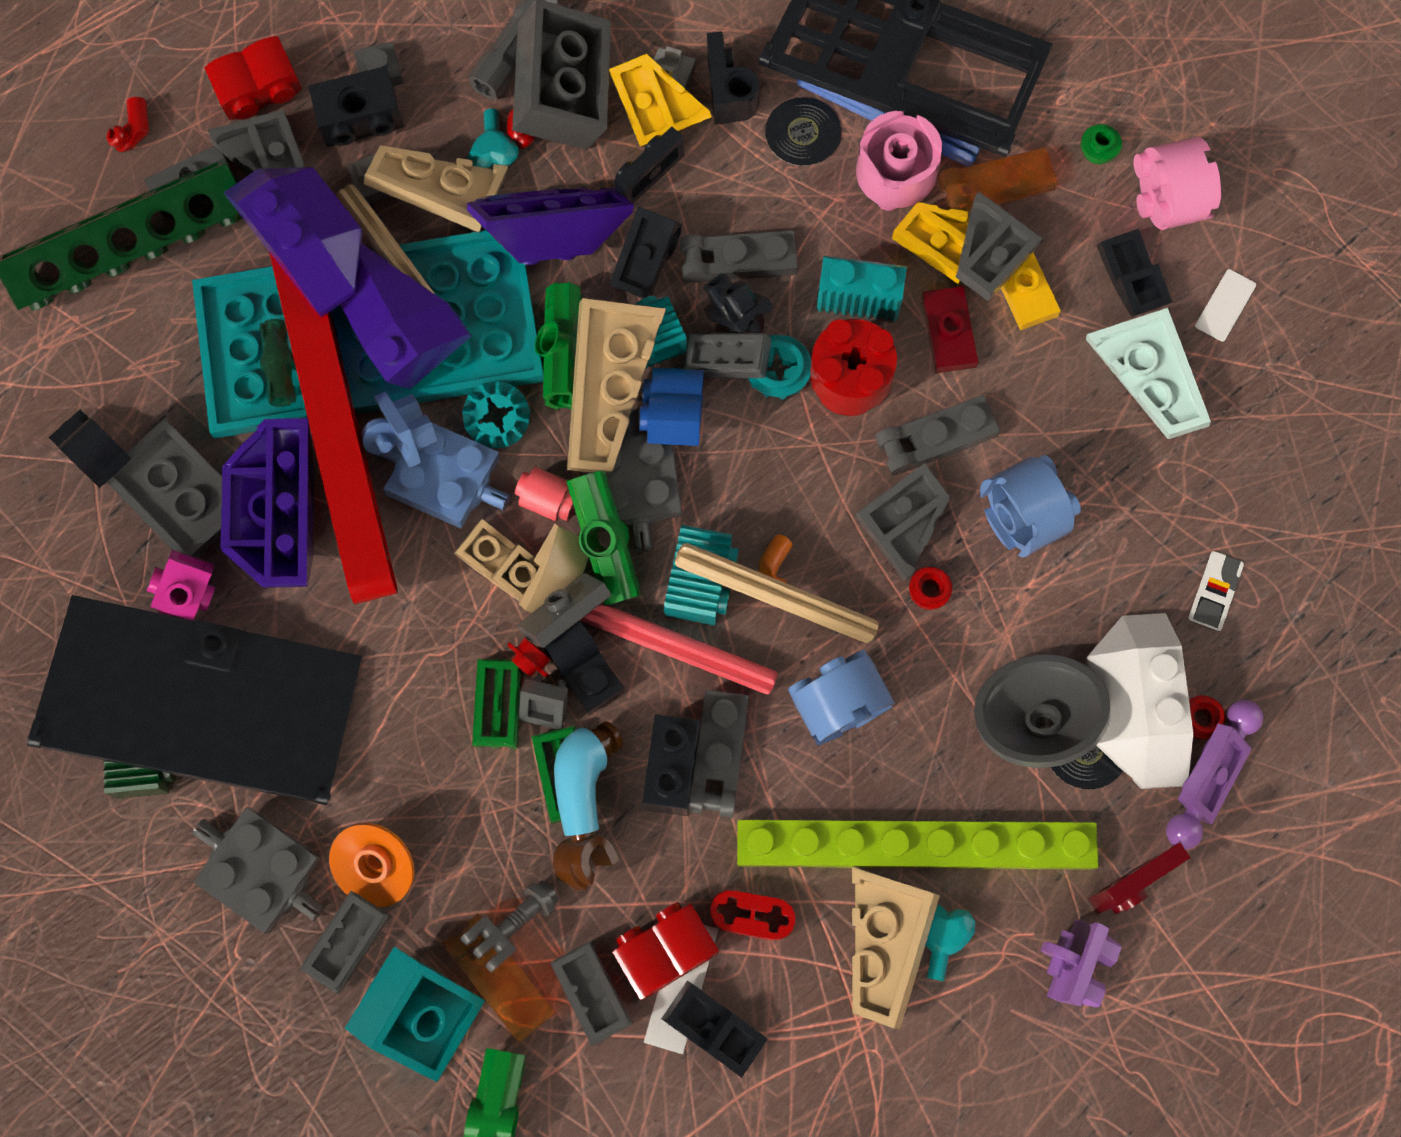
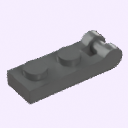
[680,230,798,282]
[875,394,1000,475]
[688,690,749,818]

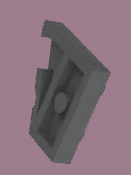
[208,110,305,175]
[956,192,1042,302]
[855,463,950,581]

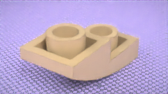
[454,519,540,602]
[519,524,588,613]

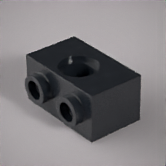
[308,66,404,147]
[642,714,700,816]

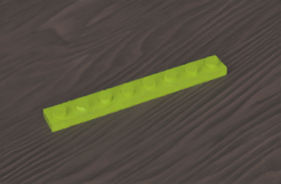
[737,820,1099,870]

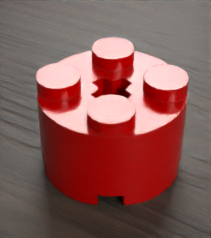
[810,319,897,416]

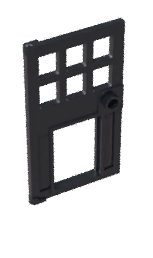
[758,0,1053,158]

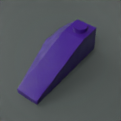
[340,243,472,389]

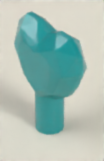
[467,108,519,168]
[925,904,976,982]

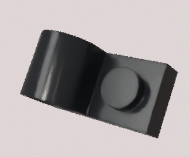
[707,31,760,125]
[609,206,682,298]
[48,409,131,488]
[542,620,625,716]

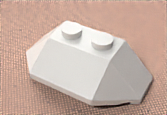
[1086,613,1193,789]

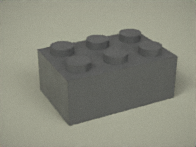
[512,0,611,150]

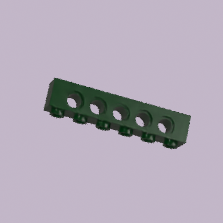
[0,158,243,311]

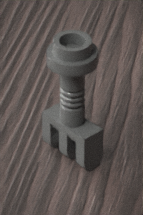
[460,880,559,973]

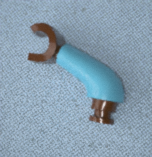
[553,721,623,890]

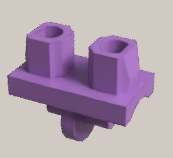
[1040,920,1122,1008]

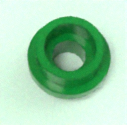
[1080,124,1122,165]

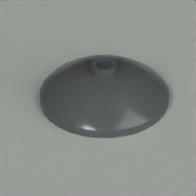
[974,655,1111,768]

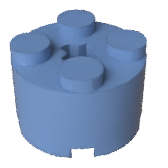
[980,455,1081,557]
[788,650,895,746]

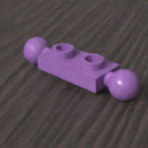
[1166,700,1264,850]

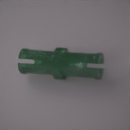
[259,319,296,407]

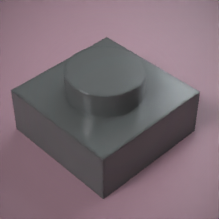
[354,42,404,86]

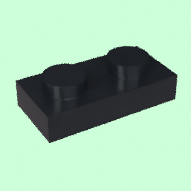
[614,127,684,204]

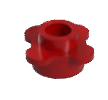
[507,637,551,678]

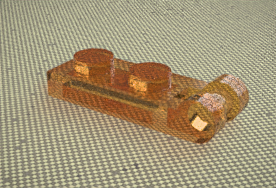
[937,147,1058,212]
[442,913,556,1043]

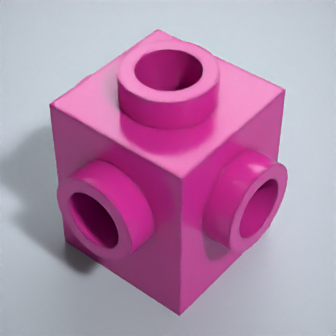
[147,550,215,620]

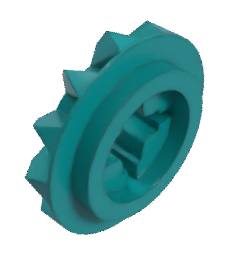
[748,335,811,400]
[462,381,530,449]

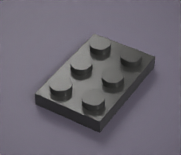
[107,419,222,558]

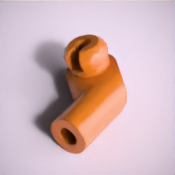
[758,534,793,583]

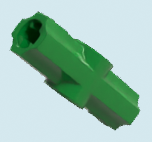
[535,282,582,409]
[566,470,642,606]
[464,1048,526,1137]

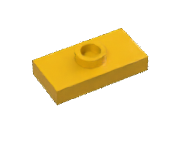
[1001,253,1061,331]

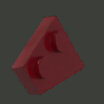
[1088,842,1191,915]

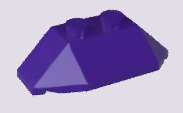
[224,167,363,317]
[467,187,634,265]
[221,418,314,588]

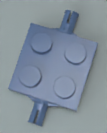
[377,422,511,529]

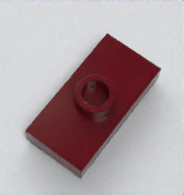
[921,286,979,373]

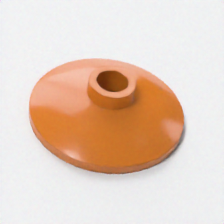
[329,823,414,908]

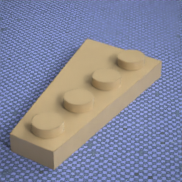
[567,298,666,474]

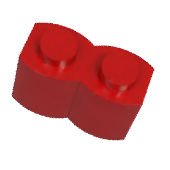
[204,36,302,120]
[612,902,720,1001]

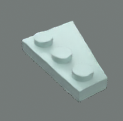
[1086,308,1211,439]

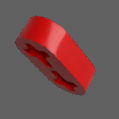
[710,890,796,941]

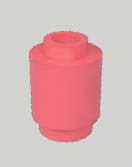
[515,467,575,522]

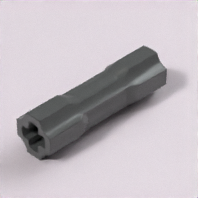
[468,0,558,100]

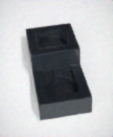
[1097,229,1172,317]
[661,981,768,1078]

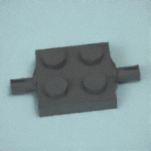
[590,410,683,552]
[192,807,325,934]

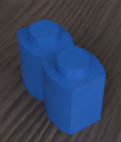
[640,367,704,446]

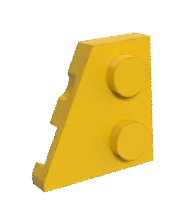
[609,54,712,147]
[892,202,969,284]

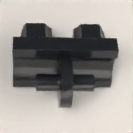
[703,273,773,333]

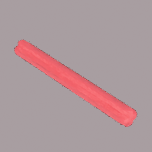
[580,603,778,694]

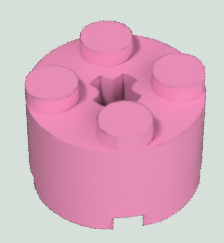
[856,111,942,211]
[1134,137,1221,230]

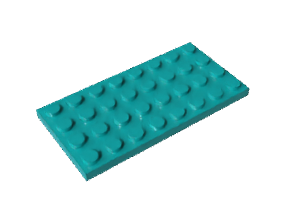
[192,230,544,439]

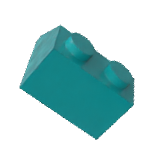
[345,947,485,1082]

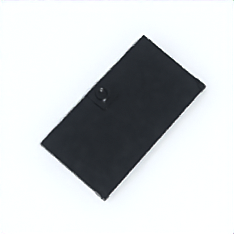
[27,595,362,805]

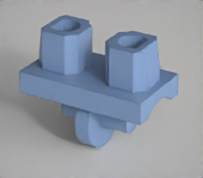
[360,392,437,468]

